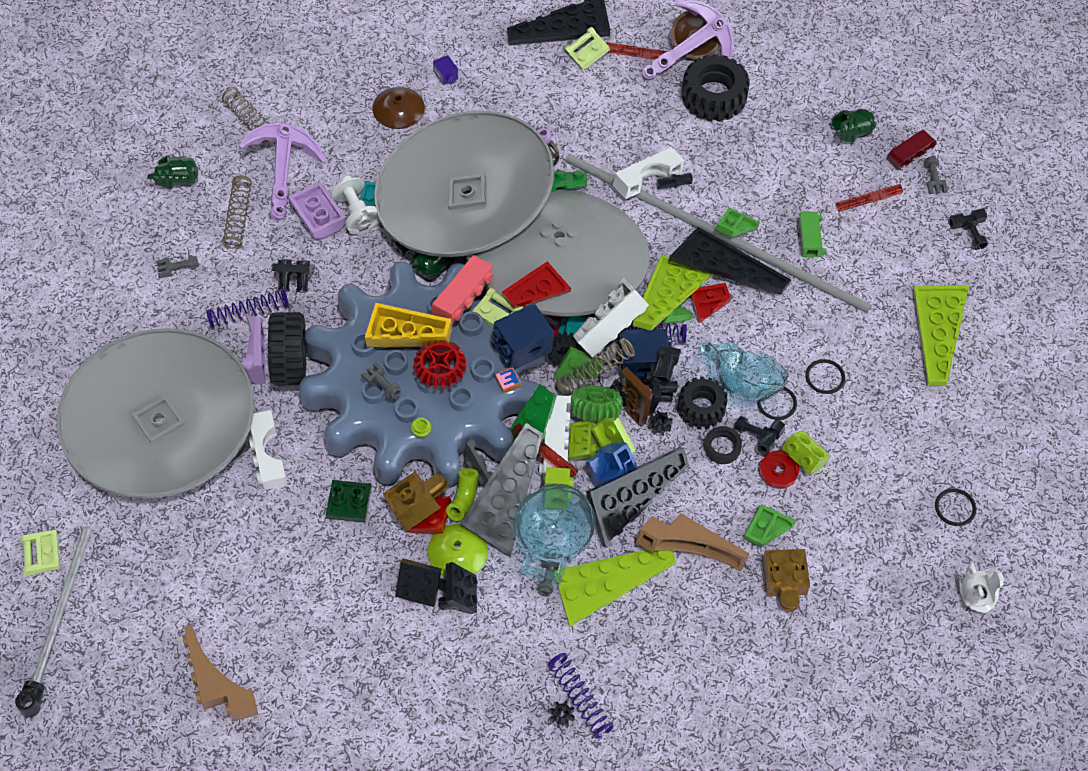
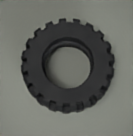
[682,54,750,121]
[268,312,307,386]

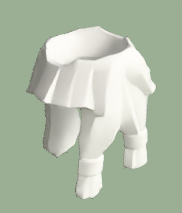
[960,563,1004,613]

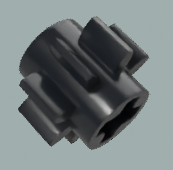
[648,411,673,436]
[550,701,575,728]

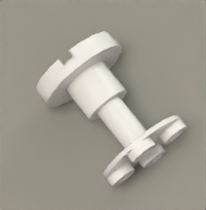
[329,176,380,234]

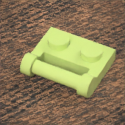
[564,27,610,70]
[473,288,523,328]
[21,530,60,576]

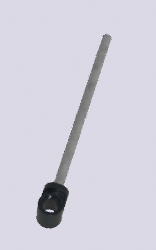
[15,526,91,718]

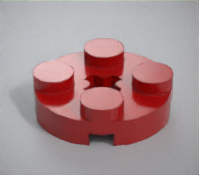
[759,450,799,489]

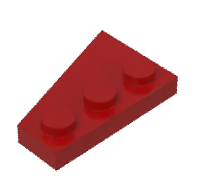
[502,261,571,309]

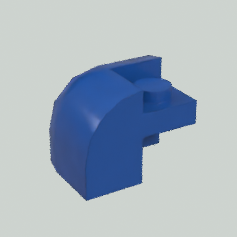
[585,442,637,487]

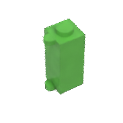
[798,211,827,257]

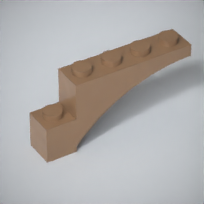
[636,513,749,572]
[182,625,259,721]

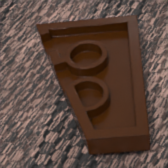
[621,367,653,427]

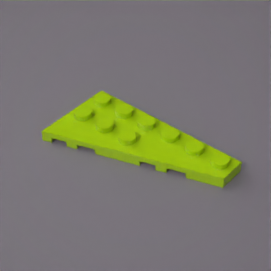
[633,255,713,331]
[913,285,970,386]
[554,549,676,628]

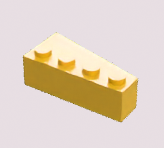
[365,303,453,347]

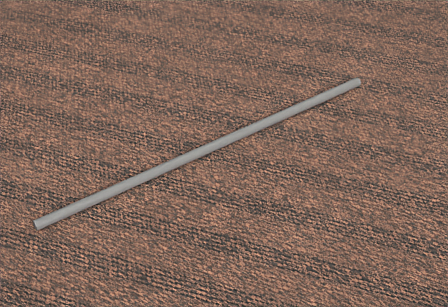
[565,154,872,313]

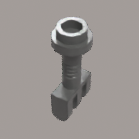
[925,156,948,194]
[157,255,199,278]
[361,363,401,399]
[537,553,564,597]

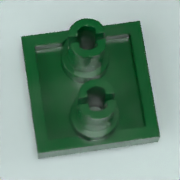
[326,480,372,523]

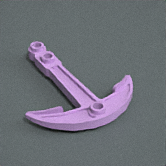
[642,0,733,80]
[239,123,326,221]

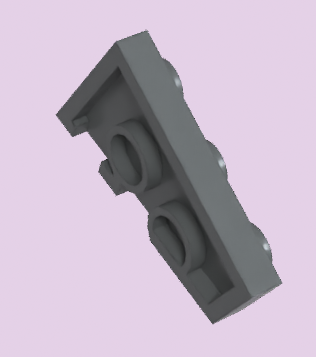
[463,439,493,488]

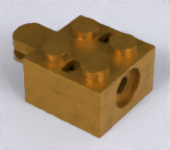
[383,471,448,531]
[762,549,810,612]

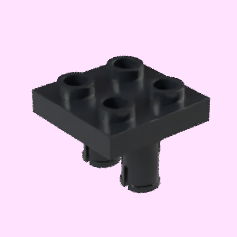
[272,259,315,291]
[641,364,678,416]
[395,558,442,607]
[438,562,478,614]

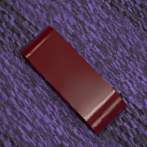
[887,130,937,170]

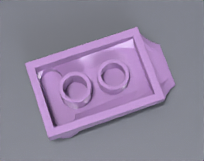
[288,182,346,239]
[243,313,266,384]

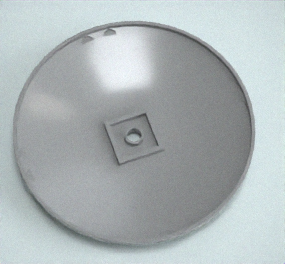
[374,111,554,257]
[466,188,650,316]
[57,328,254,498]

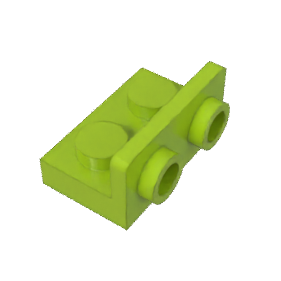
[592,417,636,453]
[568,420,600,461]

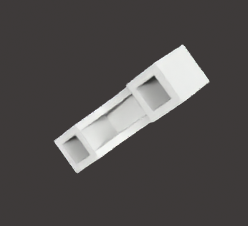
[613,147,685,199]
[248,410,287,490]

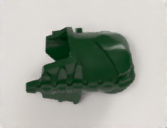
[832,109,876,142]
[147,155,198,189]
[410,252,457,280]

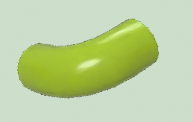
[446,468,478,521]

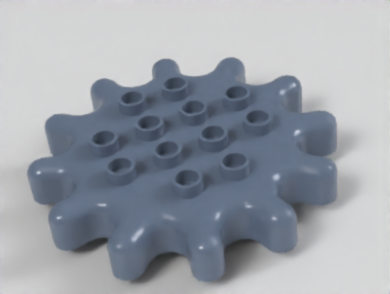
[299,262,546,486]

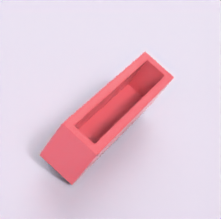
[432,255,493,325]

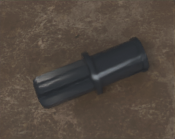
[656,172,693,189]

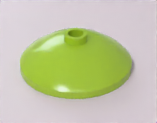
[428,524,488,577]

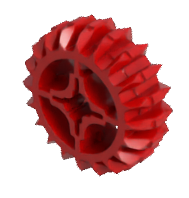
[413,340,467,390]

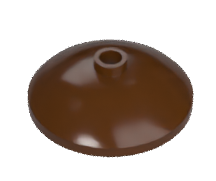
[671,11,721,60]
[372,87,425,129]

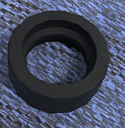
[704,426,742,464]

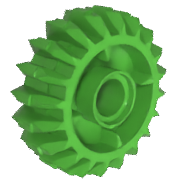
[570,384,623,423]

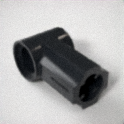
[653,344,681,384]

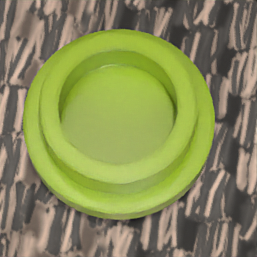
[411,418,431,437]

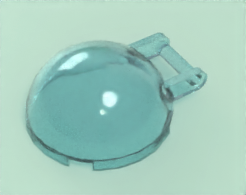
[701,342,789,402]
[515,484,596,584]

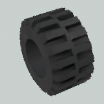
[678,377,728,430]

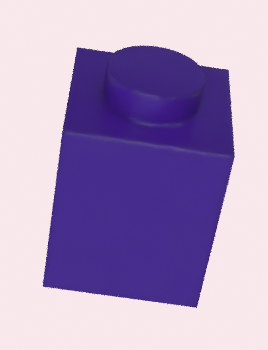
[433,55,458,85]

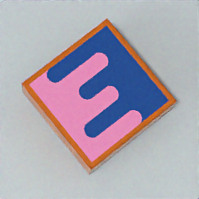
[495,367,521,393]

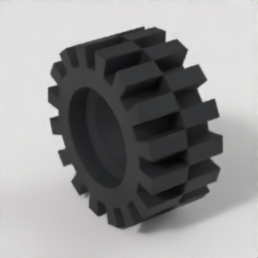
[548,332,582,366]

